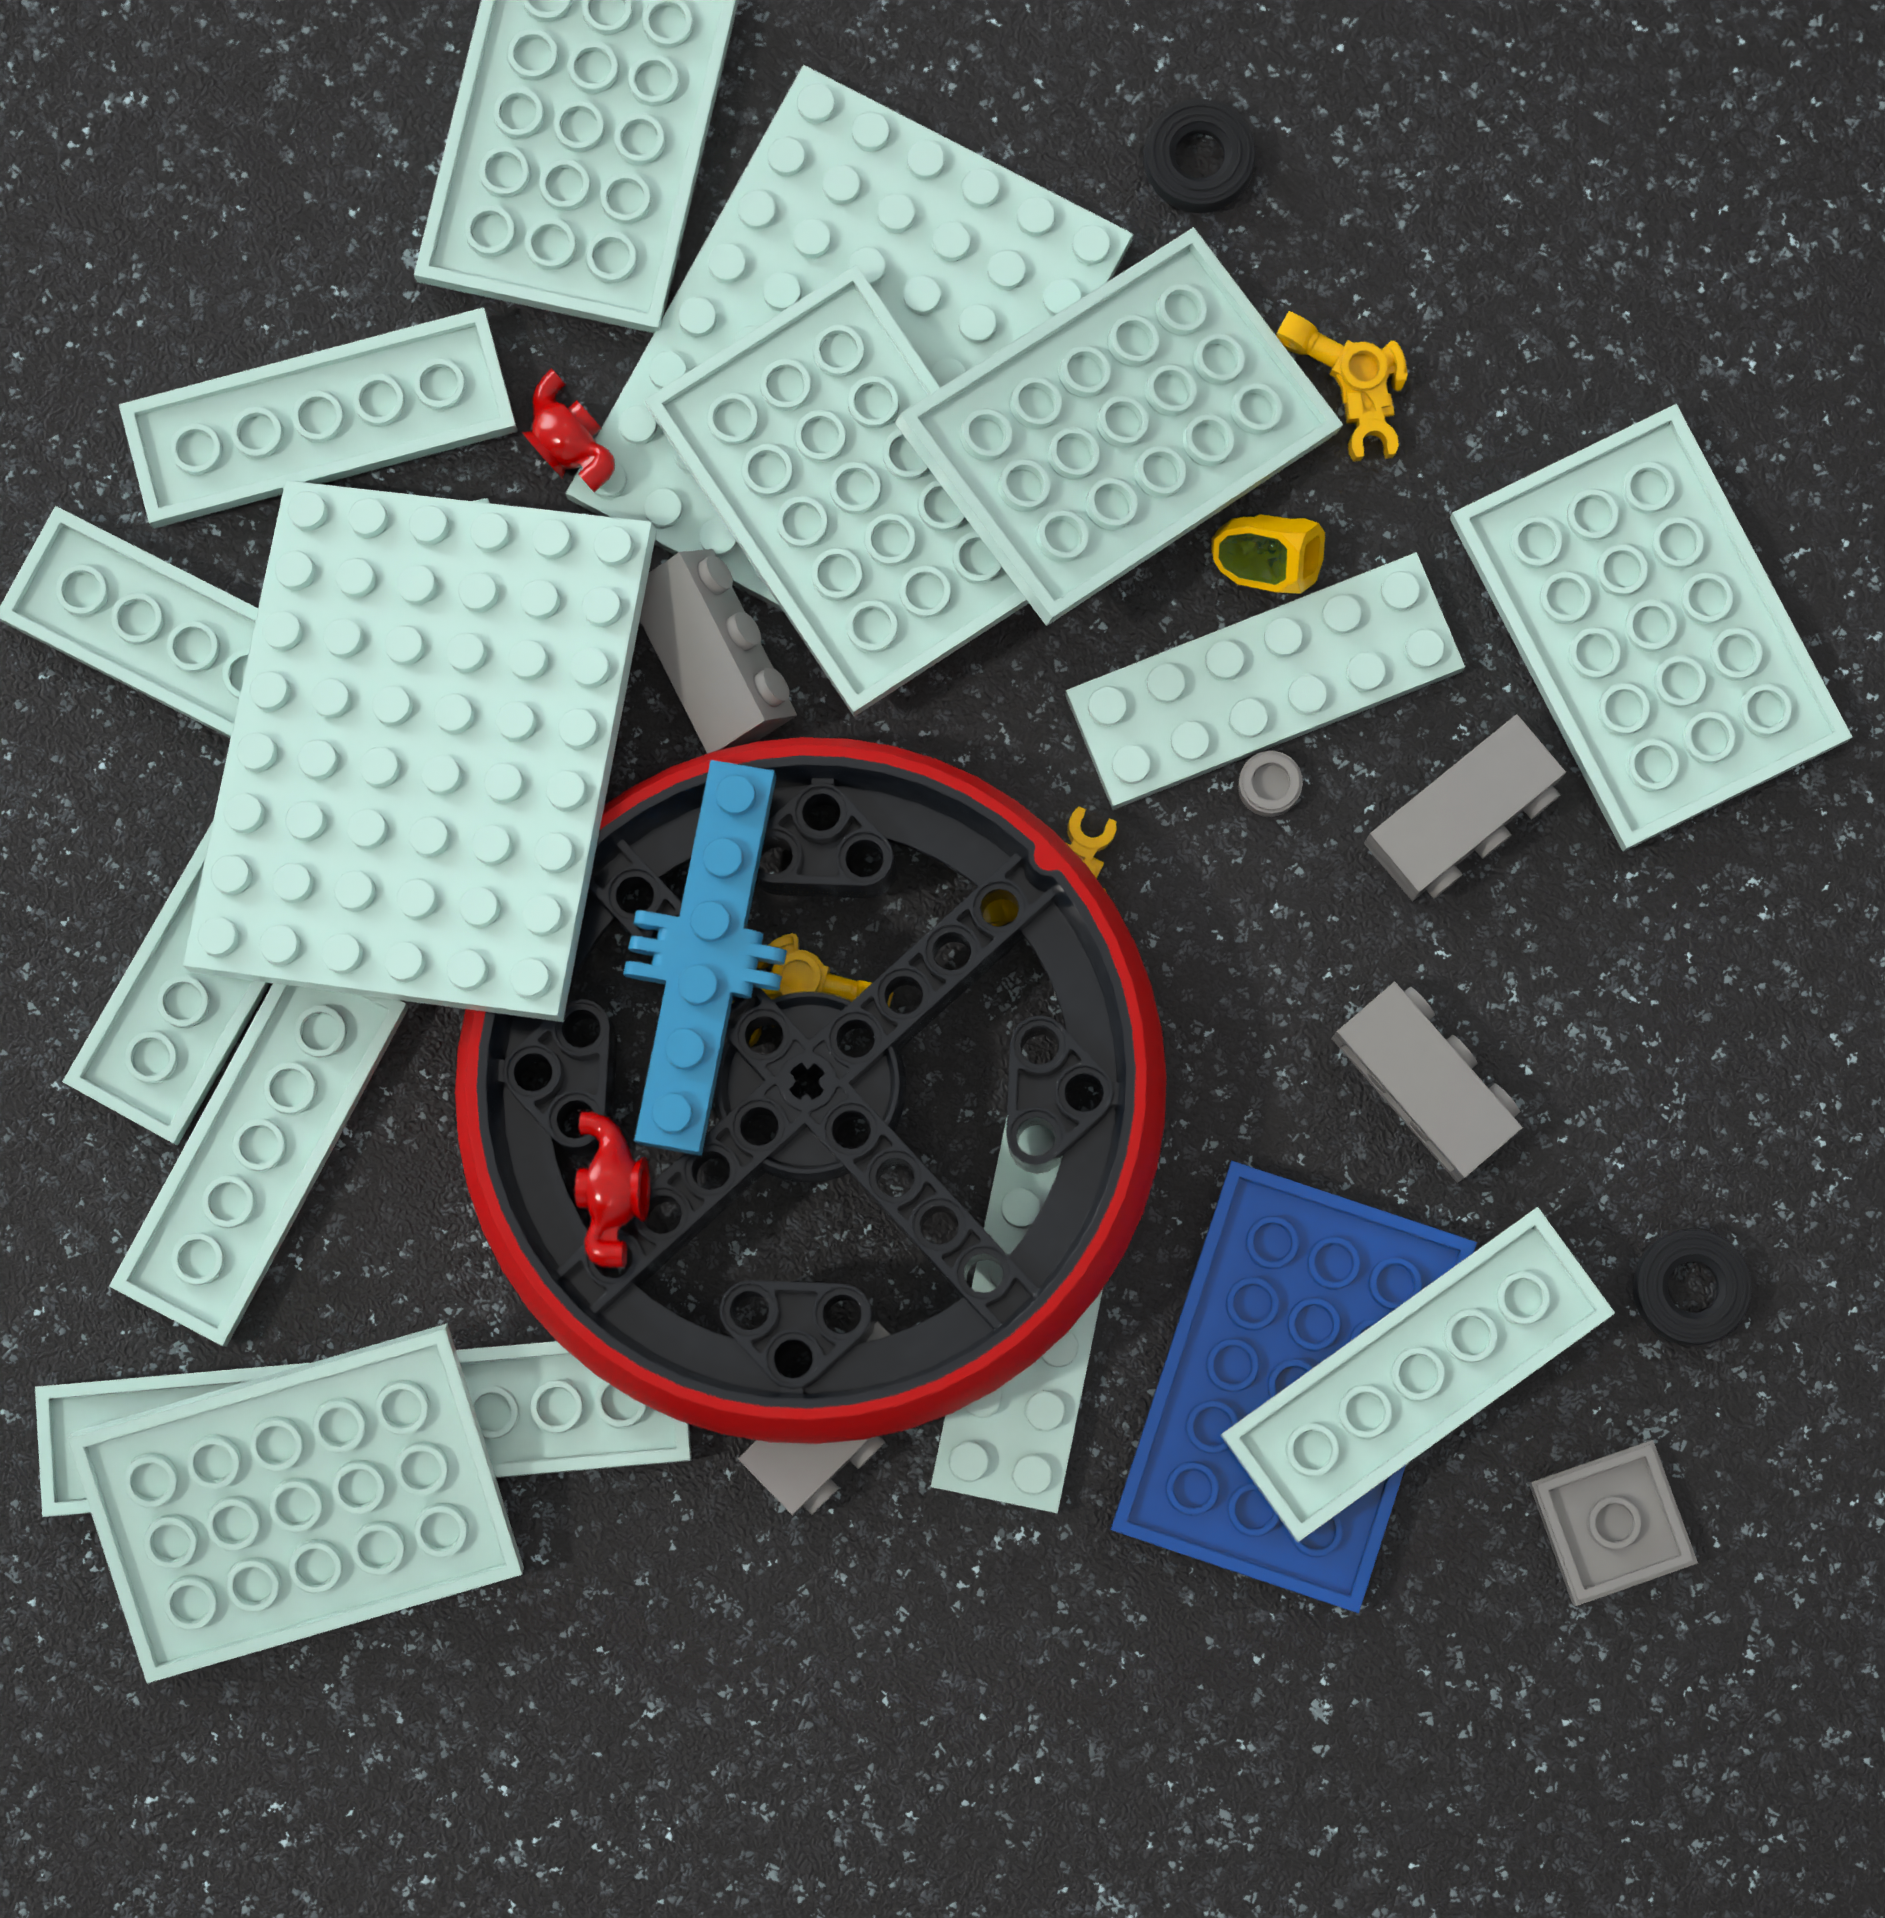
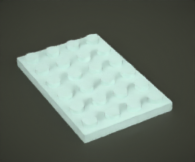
[414,0,739,333]
[895,227,1343,626]
[645,264,1029,717]
[1450,404,1852,852]
[67,1323,524,1683]

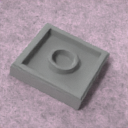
[1529,1440,1698,1606]

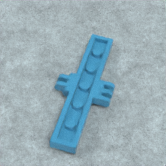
[623,760,787,1156]

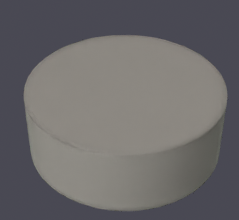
[1238,751,1303,817]

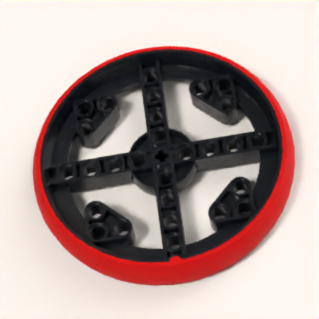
[455,737,1167,1444]

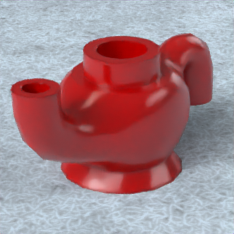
[522,368,615,493]
[575,1112,650,1267]

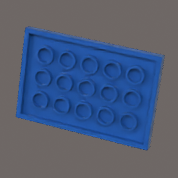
[1110,1161,1477,1613]

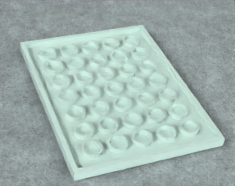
[566,65,1133,612]
[183,480,657,1022]

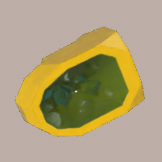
[1212,514,1325,594]

